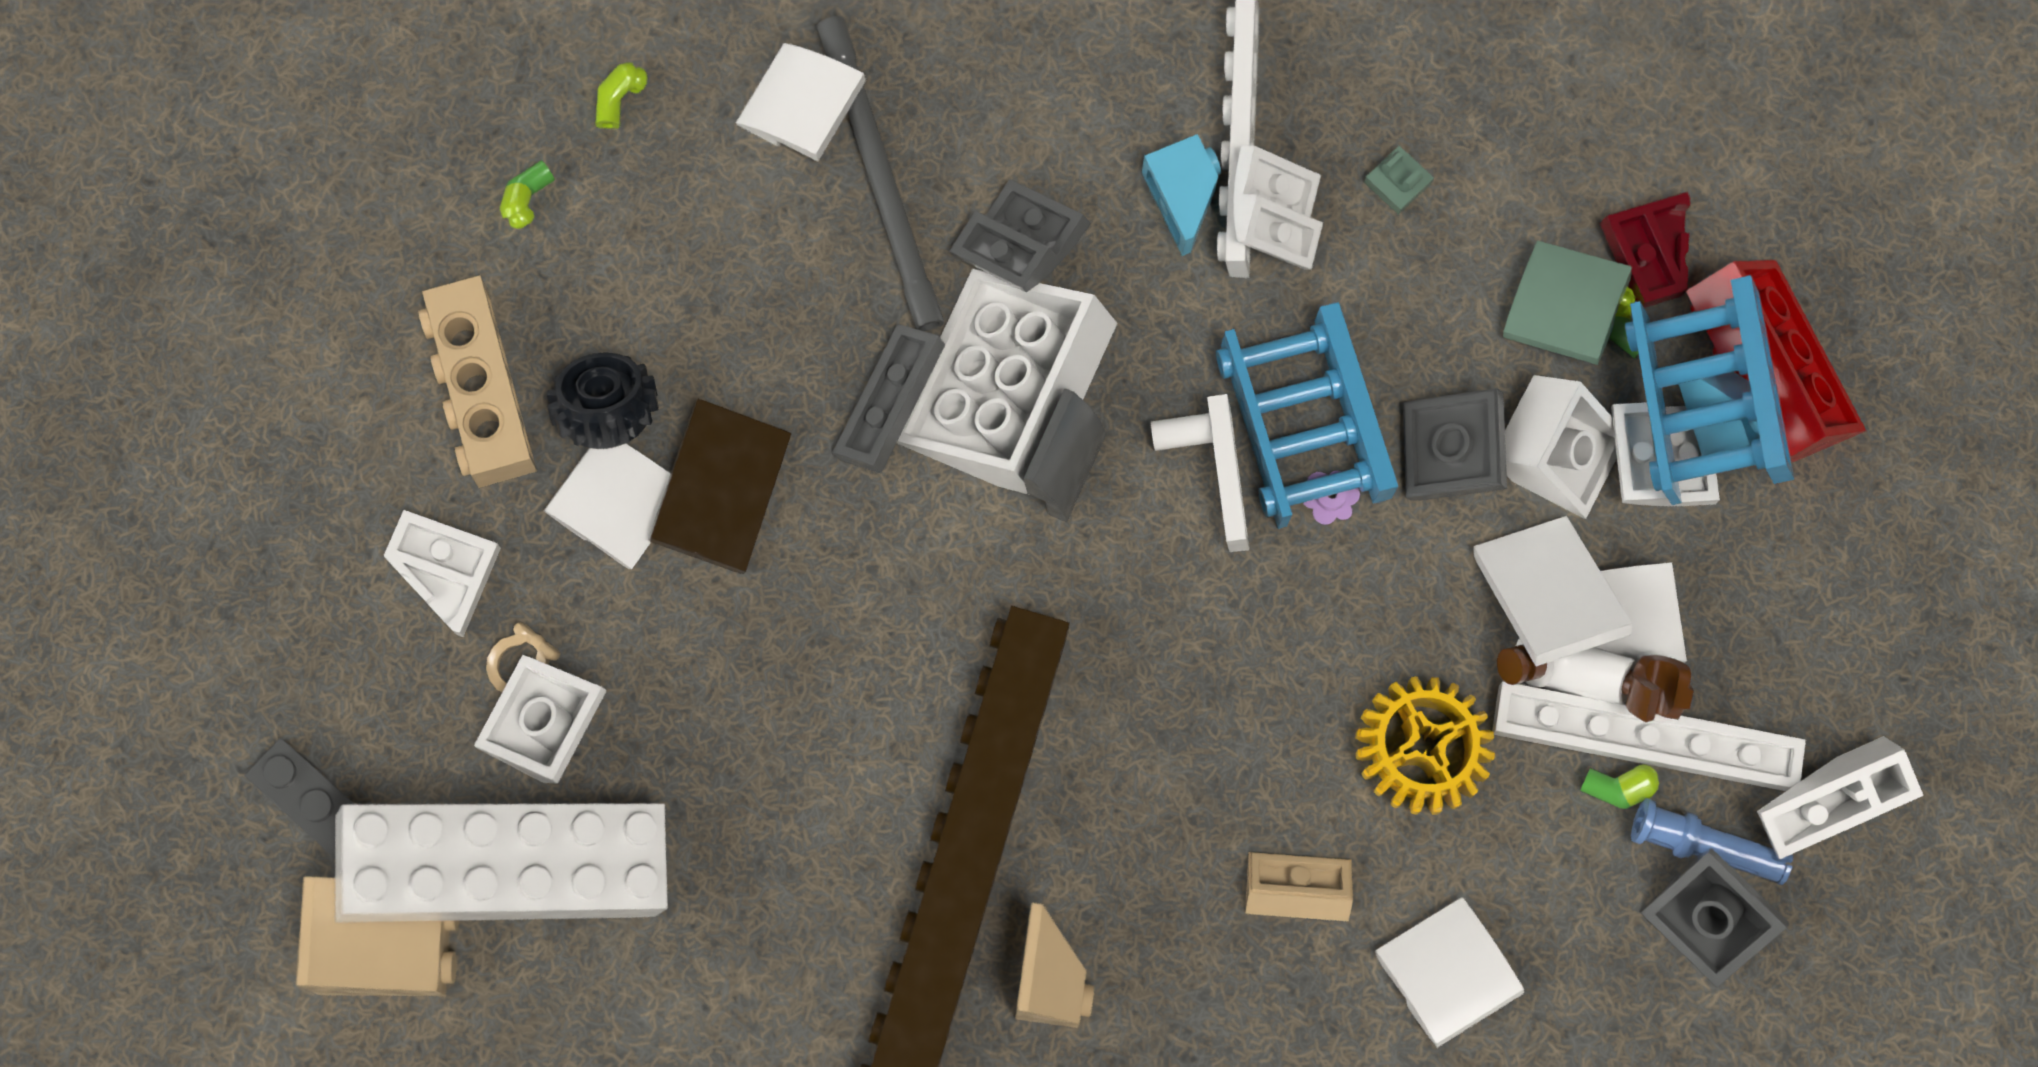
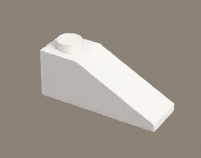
[1757,736,1924,859]

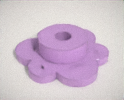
[1303,471,1360,525]

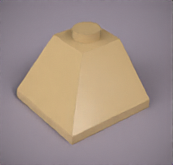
[1015,903,1094,1028]

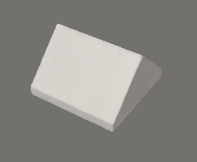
[474,655,607,783]

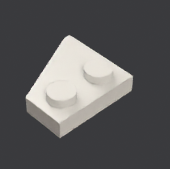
[384,510,501,637]

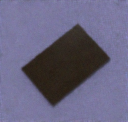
[648,398,792,574]

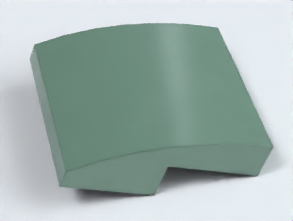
[1503,240,1632,365]

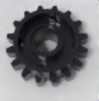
[546,352,659,449]

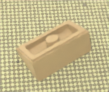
[1245,852,1353,921]

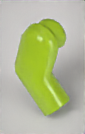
[596,62,648,129]

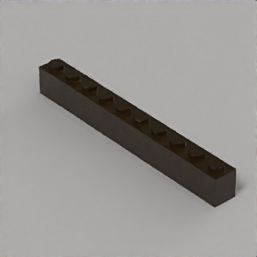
[861,605,1070,1067]

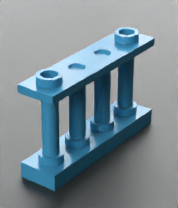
[1625,275,1795,505]
[1216,302,1398,529]

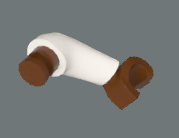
[1497,639,1694,723]

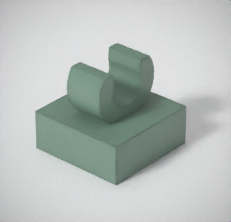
[1364,146,1434,215]

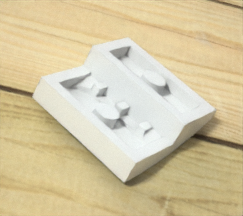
[736,43,866,161]
[1234,145,1323,270]
[1611,402,1720,506]
[544,444,670,569]
[1596,563,1687,663]
[1375,897,1524,1048]

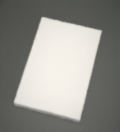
[1474,516,1632,666]

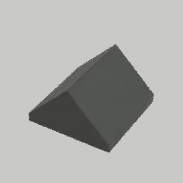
[1641,848,1790,987]

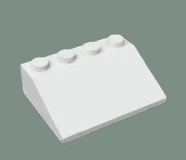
[897,269,1117,494]

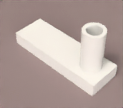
[1151,394,1250,552]

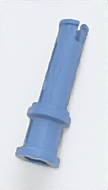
[1631,798,1793,885]

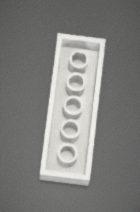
[335,804,667,922]

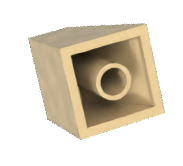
[296,877,459,996]

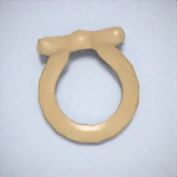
[486,622,561,692]

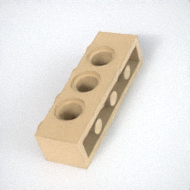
[418,275,537,488]

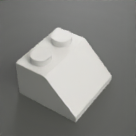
[1505,375,1617,519]

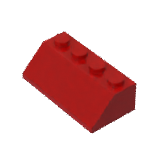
[1686,260,1867,462]

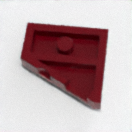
[1600,192,1690,308]

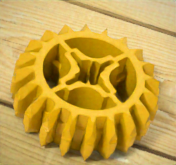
[1355,676,1495,815]

